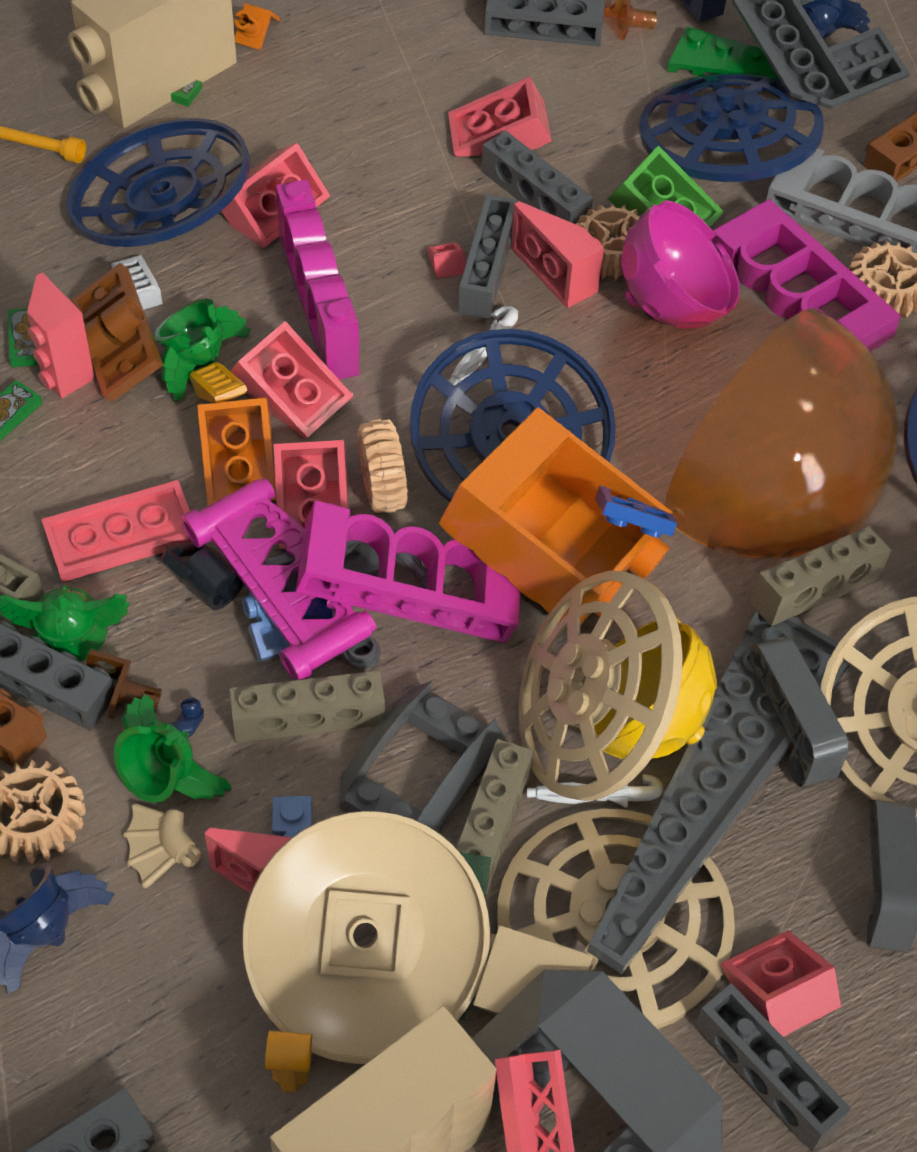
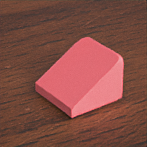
[427,242,466,278]

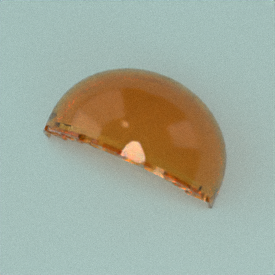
[664,308,898,559]

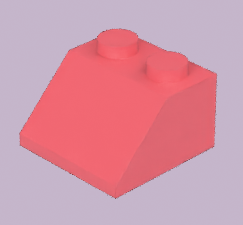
[721,930,841,1037]

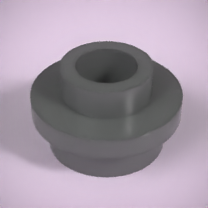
[344,636,380,669]

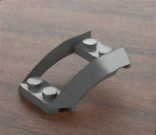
[339,681,506,834]

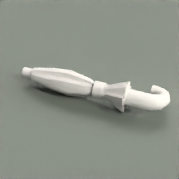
[448,306,518,386]
[527,774,664,808]

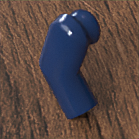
[169,698,204,737]

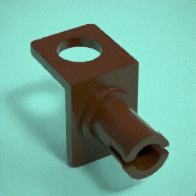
[86,649,162,719]

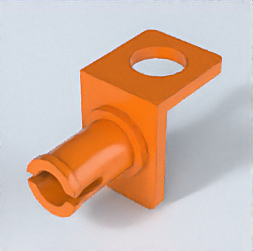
[234,3,281,50]

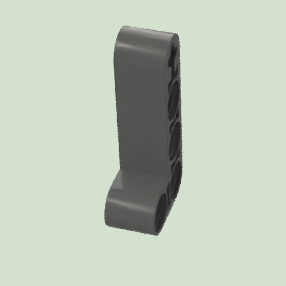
[750,636,848,787]
[867,799,917,953]

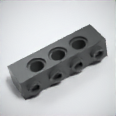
[484,0,605,47]
[481,130,593,224]
[458,194,518,319]
[0,621,114,731]
[695,983,851,1152]
[25,1087,155,1152]

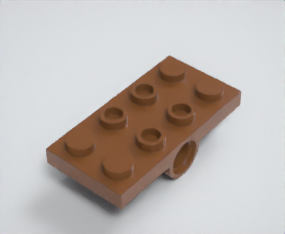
[71,263,163,402]

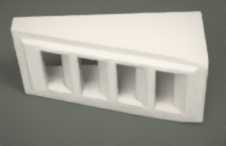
[111,255,162,310]

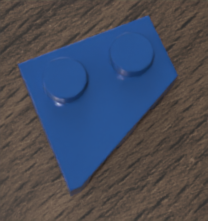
[595,485,677,538]

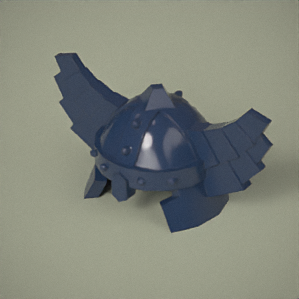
[802,0,871,39]
[0,864,115,994]

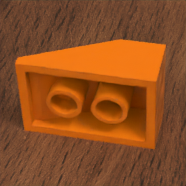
[197,397,276,506]

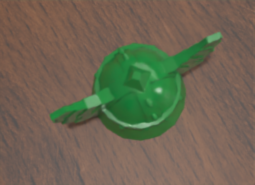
[153,298,251,401]
[0,585,130,662]
[114,694,232,803]

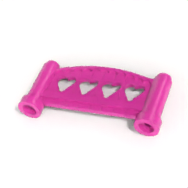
[180,478,376,681]

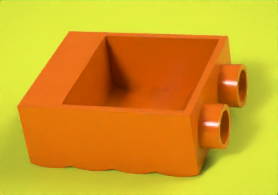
[439,407,673,628]

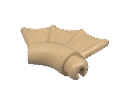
[123,803,201,889]

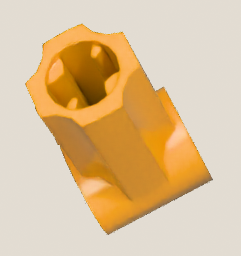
[265,1030,312,1092]

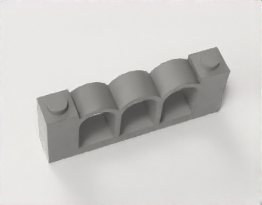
[766,142,917,253]

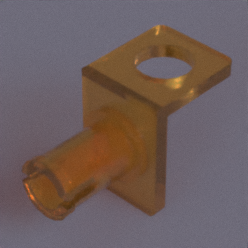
[604,0,657,40]

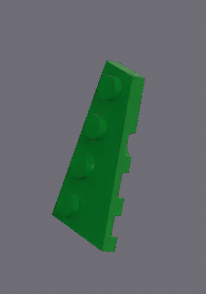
[667,26,779,80]

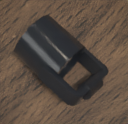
[161,542,244,610]

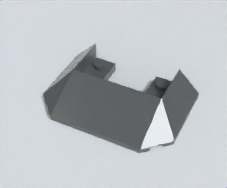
[732,0,910,109]
[472,970,722,1152]

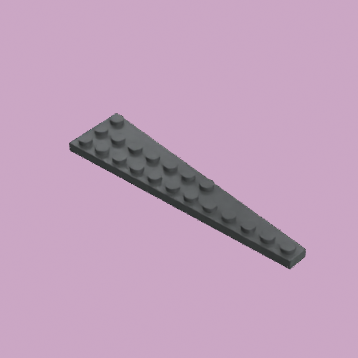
[587,610,851,974]

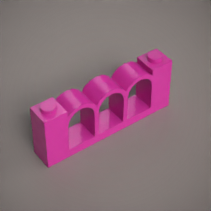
[276,179,360,379]
[711,199,901,372]
[296,500,520,643]

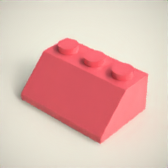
[219,143,330,248]
[27,272,95,399]

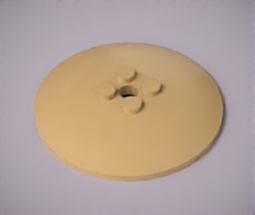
[242,811,490,1064]

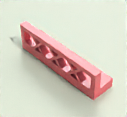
[495,1050,575,1152]

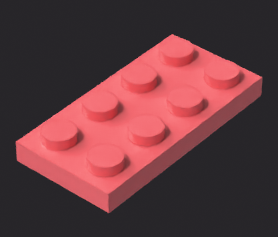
[41,480,191,582]

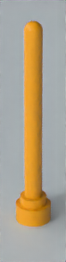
[0,126,86,164]

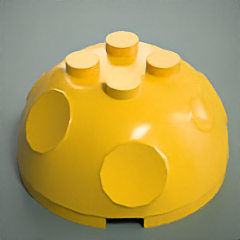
[578,618,717,759]

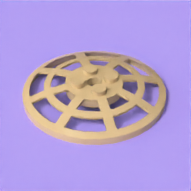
[518,571,683,801]
[821,596,917,819]
[497,809,735,1029]

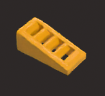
[189,362,247,403]

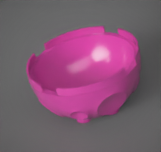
[622,200,740,329]

